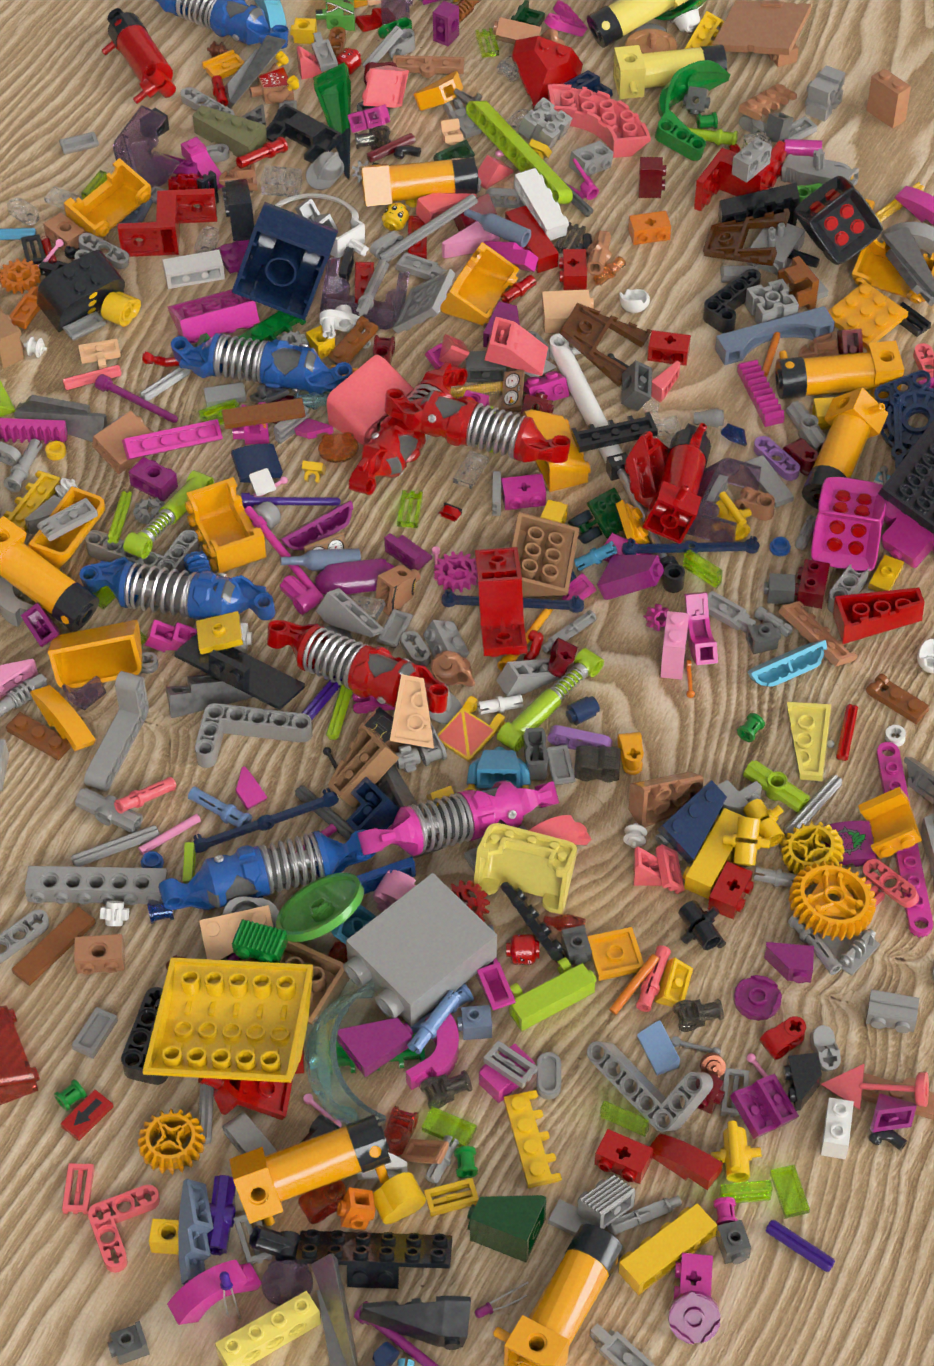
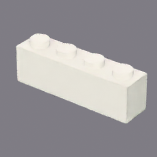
[514,168,569,241]

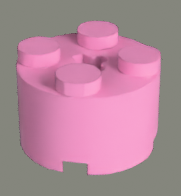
[373,870,416,913]

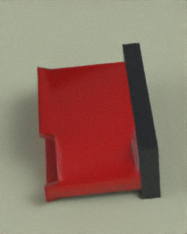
[439,503,462,522]

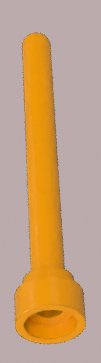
[497,599,555,672]

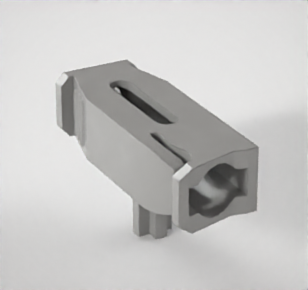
[782,149,859,186]

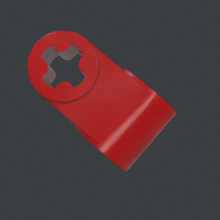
[759,1016,806,1060]

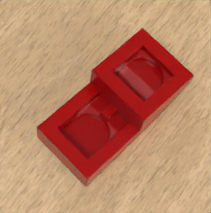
[355,7,396,32]

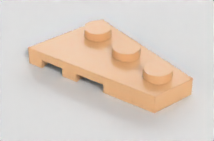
[199,905,274,960]

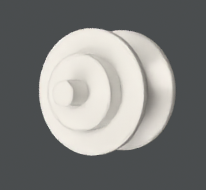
[24,336,47,358]
[55,478,78,498]
[623,823,647,848]

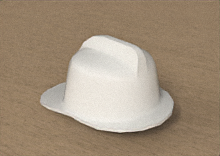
[671,5,703,33]

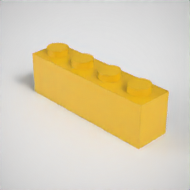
[683,808,745,899]
[619,1203,718,1296]

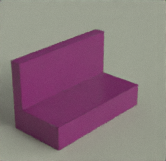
[384,533,433,571]

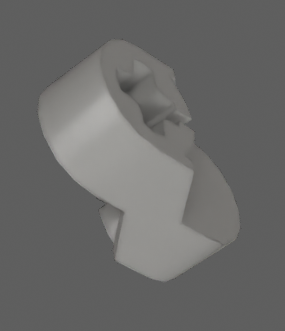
[739,115,767,141]
[810,1025,841,1072]

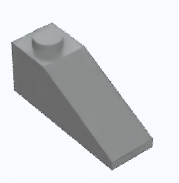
[316,588,385,637]
[496,658,567,696]

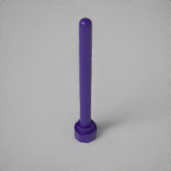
[241,493,341,509]

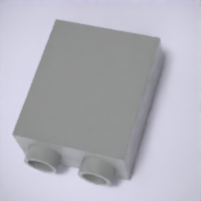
[343,873,497,1027]

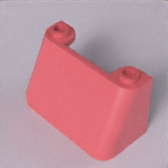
[327,355,415,445]

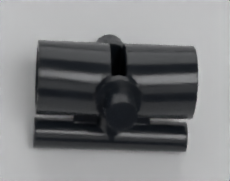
[678,900,726,950]

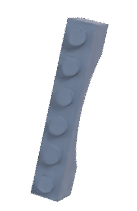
[715,306,834,365]

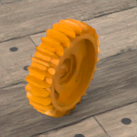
[788,861,876,941]

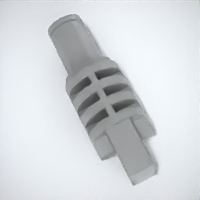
[0,674,47,717]

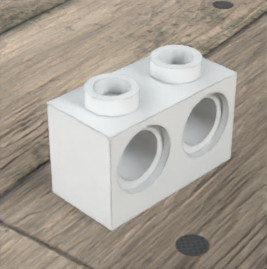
[821,1097,854,1159]

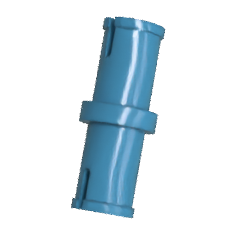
[574,541,618,571]

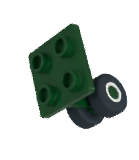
[568,488,624,544]

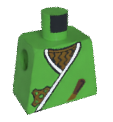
[315,0,355,31]

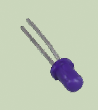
[219,1271,241,1319]

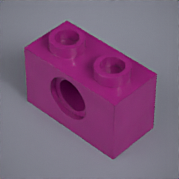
[433,1,459,46]
[128,456,178,501]

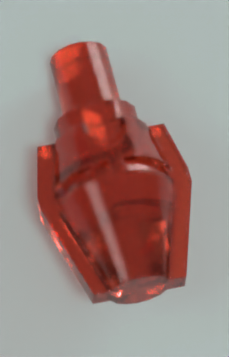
[543,914,586,931]

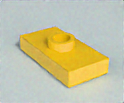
[868,555,904,592]

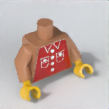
[249,51,299,104]

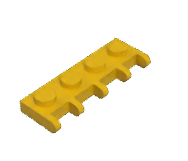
[684,11,724,49]
[3,470,61,531]
[504,1090,562,1189]

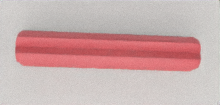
[63,365,121,390]

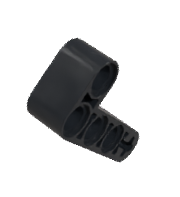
[703,269,761,333]
[121,987,168,1085]

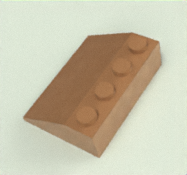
[509,512,579,597]
[244,941,350,1025]

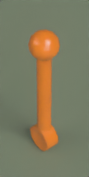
[686,660,695,698]

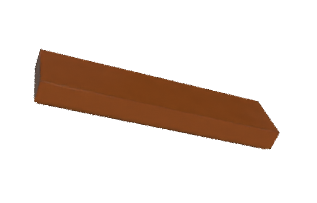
[222,398,306,429]
[12,906,96,986]

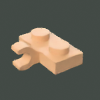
[78,339,121,369]

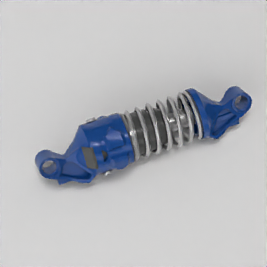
[79,557,276,621]

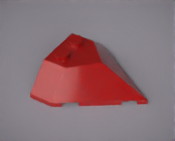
[511,36,583,109]
[625,431,669,508]

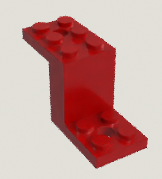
[694,140,787,211]
[117,188,218,257]
[475,547,527,657]

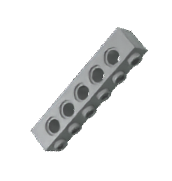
[25,866,169,906]

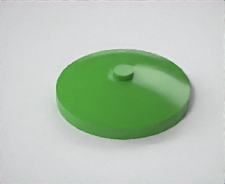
[276,873,364,942]

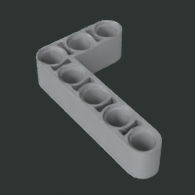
[85,530,200,580]
[84,671,149,791]
[195,703,313,768]
[587,1041,713,1132]

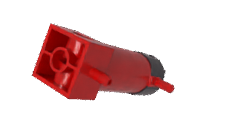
[642,423,711,544]

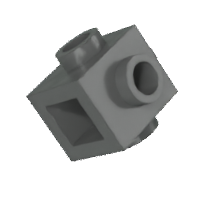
[683,86,710,115]

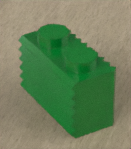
[232,919,288,963]

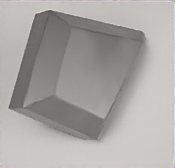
[454,88,483,105]
[242,104,266,125]
[250,385,289,403]

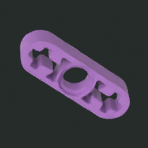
[754,436,800,481]
[547,725,613,756]

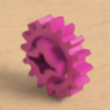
[434,551,478,593]

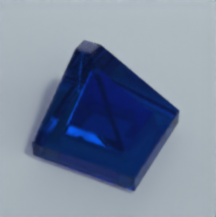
[721,424,747,446]

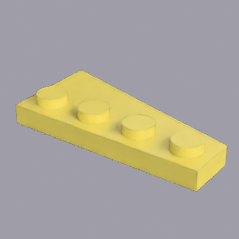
[787,702,831,781]

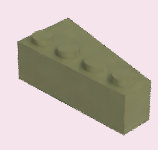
[192,105,267,157]

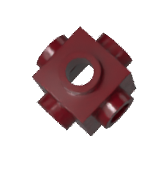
[521,392,554,414]
[695,1071,725,1114]

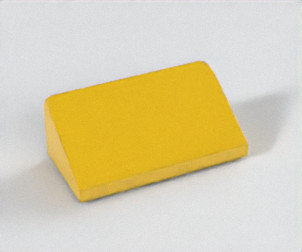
[654,957,693,1009]

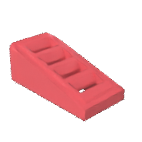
[651,361,680,402]

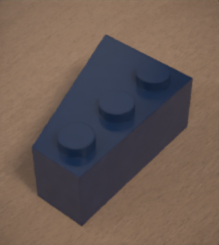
[657,780,727,863]

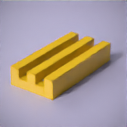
[424,1178,479,1217]

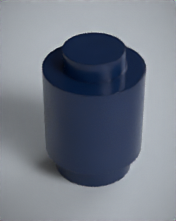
[565,696,600,725]

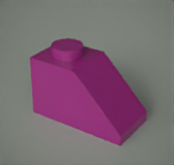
[764,942,814,983]

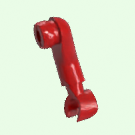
[142,351,179,367]
[523,630,544,661]

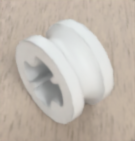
[885,725,906,746]

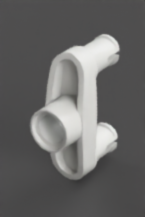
[319,305,371,348]

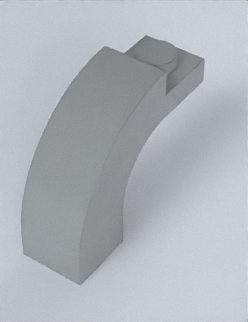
[880,222,934,255]
[0,576,33,627]

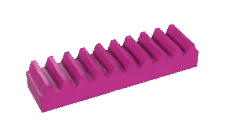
[737,359,785,427]
[0,418,68,444]

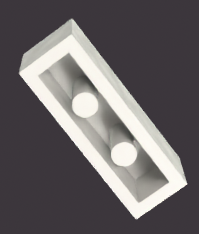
[162,250,225,289]

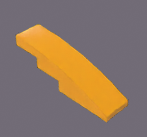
[30,685,96,751]

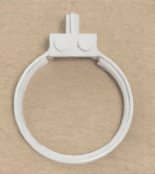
[275,193,369,259]

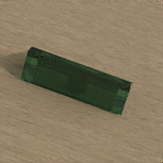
[433,140,475,161]

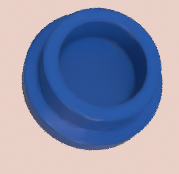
[769,537,791,556]
[141,851,164,868]

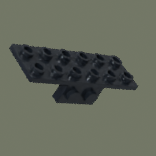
[174,634,305,710]
[296,1229,452,1289]

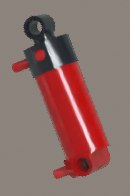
[102,8,176,104]

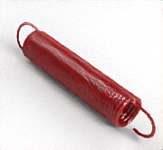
[41,236,57,264]

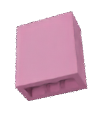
[660,611,689,680]

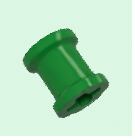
[696,112,718,129]
[737,713,765,742]
[54,1079,87,1111]
[454,1146,478,1178]

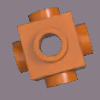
[337,1187,376,1230]

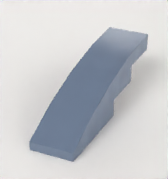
[178,1179,213,1285]

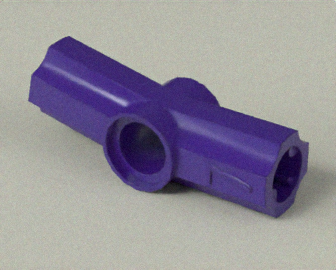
[207,1175,236,1256]

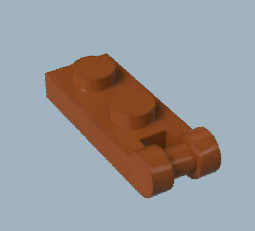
[328,316,378,365]
[866,674,930,724]

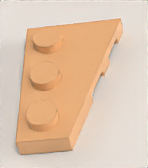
[390,674,434,748]

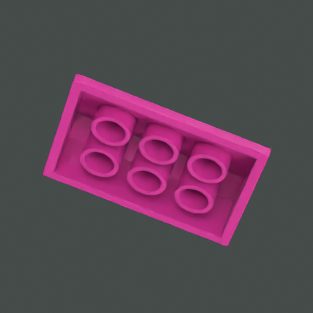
[167,289,260,344]

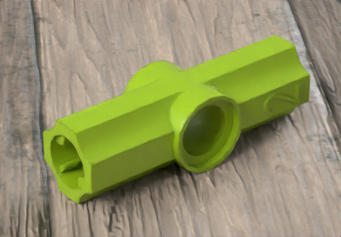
[743,760,810,813]

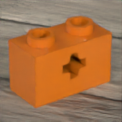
[628,211,671,245]

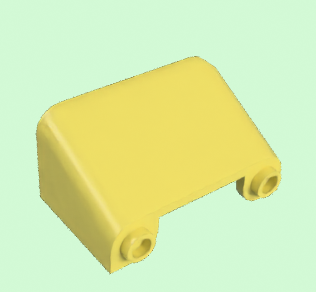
[474,823,577,915]

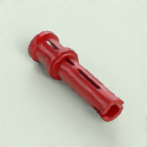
[236,136,288,169]

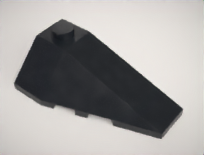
[359,1296,471,1350]

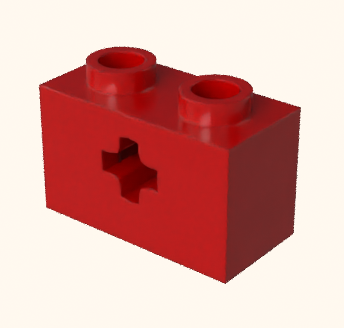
[559,249,587,290]
[647,330,691,366]
[708,861,755,920]
[594,1129,653,1184]

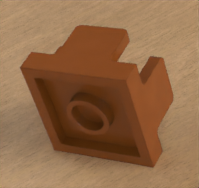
[777,256,819,310]

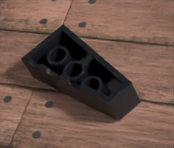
[222,179,254,242]
[718,183,800,226]

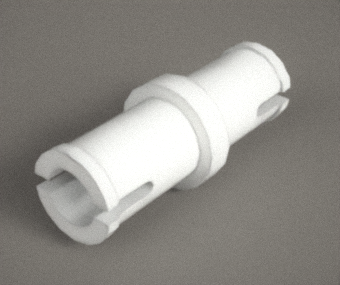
[477,694,523,715]

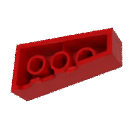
[833,587,925,644]

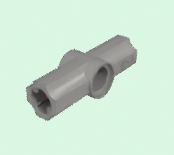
[786,401,826,453]
[75,788,143,833]

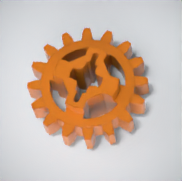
[0,258,41,294]

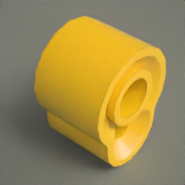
[101,291,141,327]
[373,1172,426,1225]

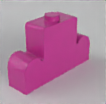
[882,502,934,568]

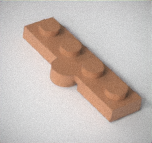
[392,55,464,78]
[861,1073,934,1120]

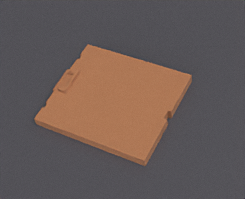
[712,0,811,55]

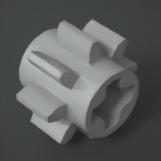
[352,160,369,183]
[395,744,421,773]

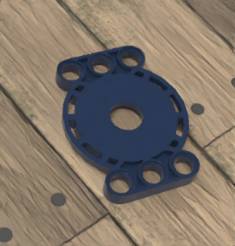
[874,370,934,454]

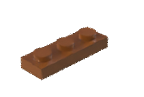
[6,712,72,761]

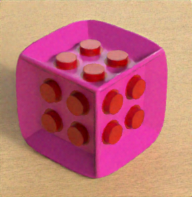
[811,477,887,571]

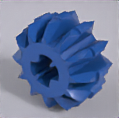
[184,551,211,575]

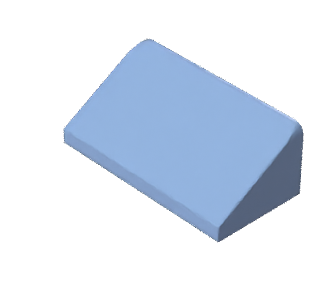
[637,1020,680,1076]

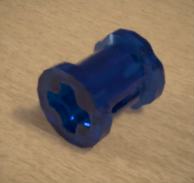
[147,903,174,924]

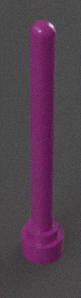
[95,374,178,423]
[354,1301,439,1366]

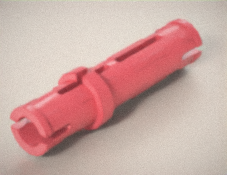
[114,777,176,814]
[636,945,671,1012]

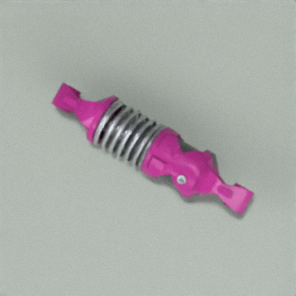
[357,780,559,856]

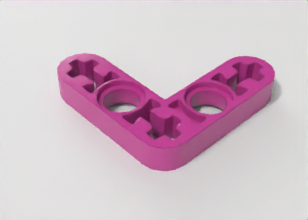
[544,0,588,37]

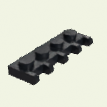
[571,412,658,453]
[500,882,565,962]

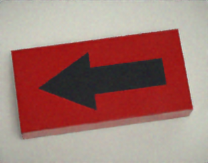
[60,1089,113,1141]

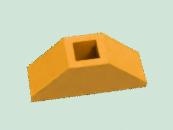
[414,71,463,111]

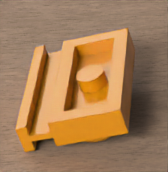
[202,49,245,79]
[616,500,650,544]

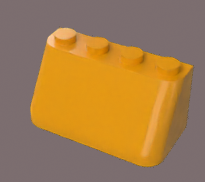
[523,409,591,492]
[28,486,105,569]
[48,620,142,689]

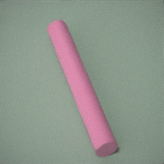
[138,814,201,855]

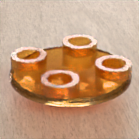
[318,432,359,463]

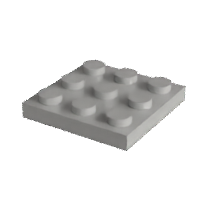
[392,269,455,333]

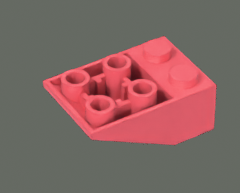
[362,65,409,108]
[484,317,548,376]

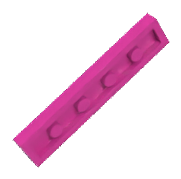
[122,419,223,460]

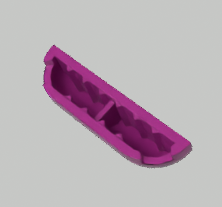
[280,501,353,550]
[315,559,396,595]

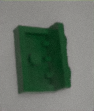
[511,0,545,27]

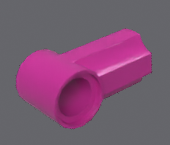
[280,575,321,615]

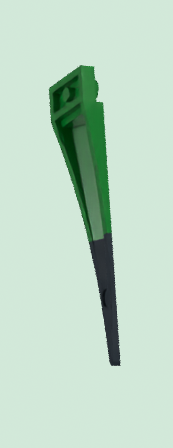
[313,62,351,179]

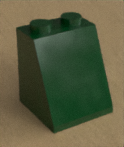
[467,1195,547,1263]

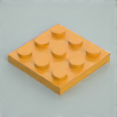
[828,281,908,349]

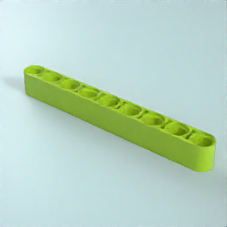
[466,101,573,204]

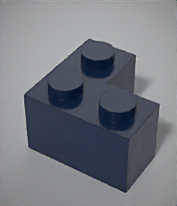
[346,777,400,831]

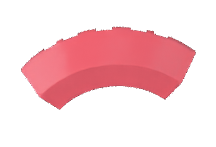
[548,84,651,158]

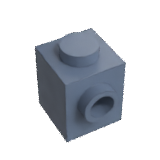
[457,1005,492,1040]

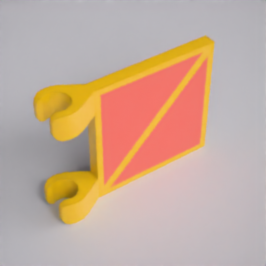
[438,696,506,763]

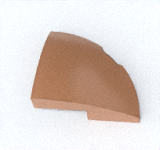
[219,163,258,191]
[798,332,839,358]

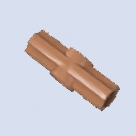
[586,230,612,275]

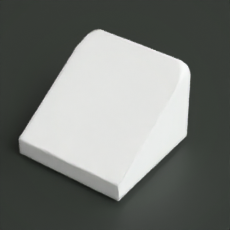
[249,468,276,496]

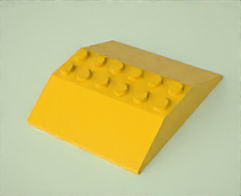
[142,958,313,1083]

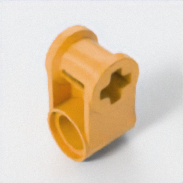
[617,732,644,775]

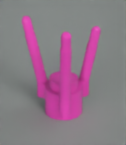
[566,158,599,200]

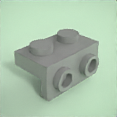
[423,620,469,658]

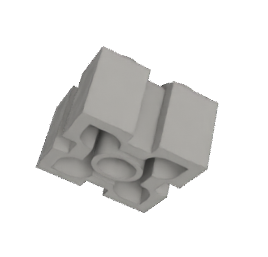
[805,65,846,122]
[518,97,573,149]
[745,279,799,324]

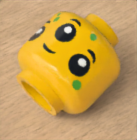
[382,203,409,231]

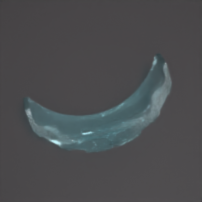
[305,982,386,1130]

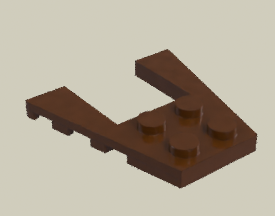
[703,209,790,266]
[559,303,652,387]

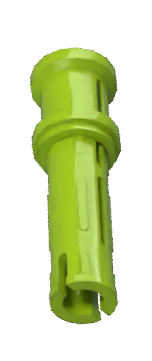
[688,127,738,146]

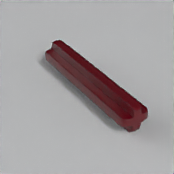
[367,133,416,163]

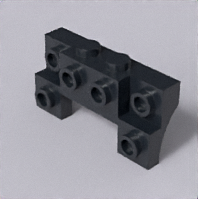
[266,103,342,163]

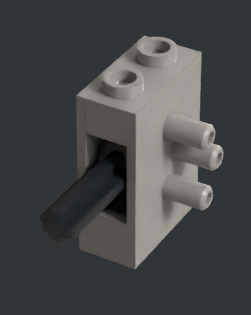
[747,223,820,275]

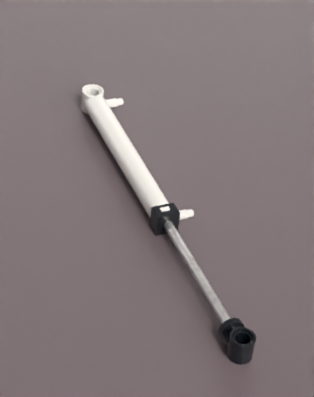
[549,333,685,593]

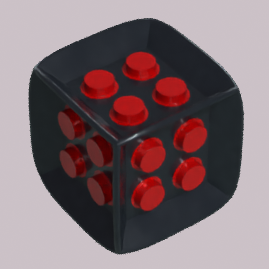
[794,176,883,265]

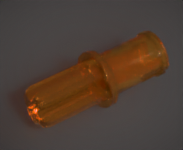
[593,256,626,286]

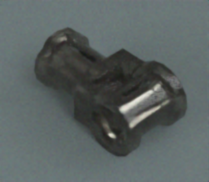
[355,125,391,150]
[673,998,724,1032]
[419,1070,472,1110]

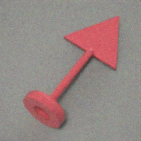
[821,1064,929,1110]

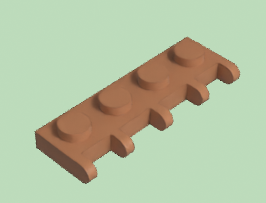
[738,84,797,121]
[779,601,858,667]

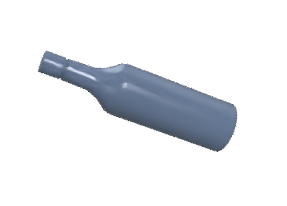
[464,209,531,247]
[280,548,361,571]

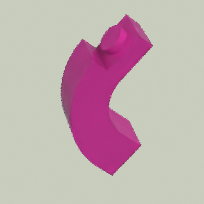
[684,592,718,665]
[406,1013,459,1090]
[167,1259,262,1325]

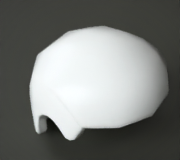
[619,289,650,314]
[917,639,934,673]

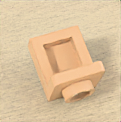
[441,118,463,145]

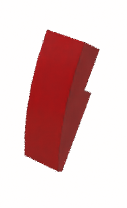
[649,1133,723,1190]

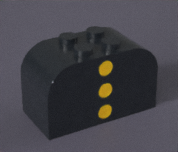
[37,250,125,332]

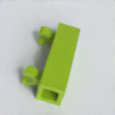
[509,957,596,1032]

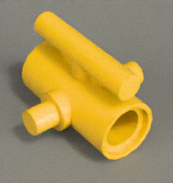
[711,491,752,541]
[743,799,787,847]
[723,817,771,867]
[711,1121,762,1183]

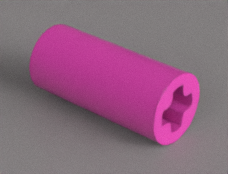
[784,139,822,157]

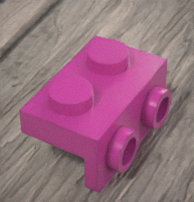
[523,371,569,401]

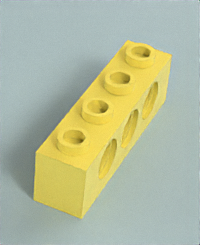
[215,1290,321,1366]

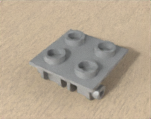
[822,929,881,976]

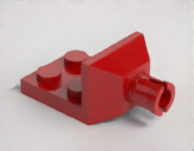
[198,1078,293,1120]

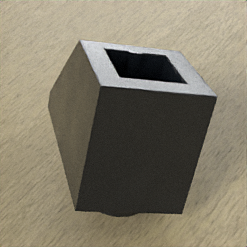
[783,1053,822,1111]

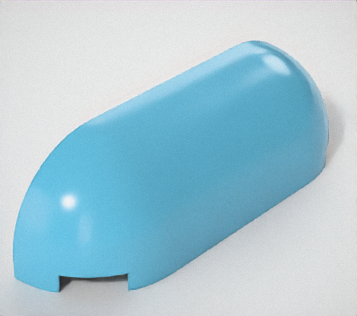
[747,640,827,687]

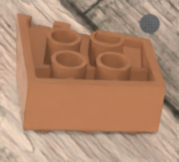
[628,772,704,828]

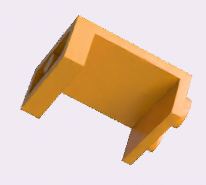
[858,787,922,859]

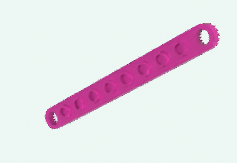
[876,742,933,938]

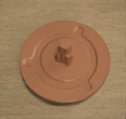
[626,29,677,53]

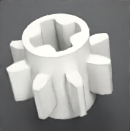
[100,901,129,926]

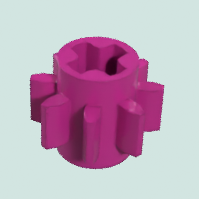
[643,603,669,631]

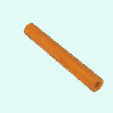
[761,332,780,377]
[609,954,660,1015]

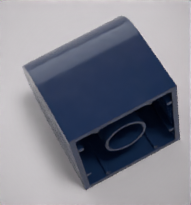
[232,202,338,320]

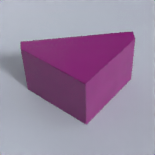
[20,602,59,647]
[870,1093,917,1132]

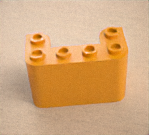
[185,477,266,574]

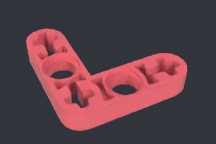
[88,1185,160,1273]

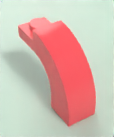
[528,815,592,845]

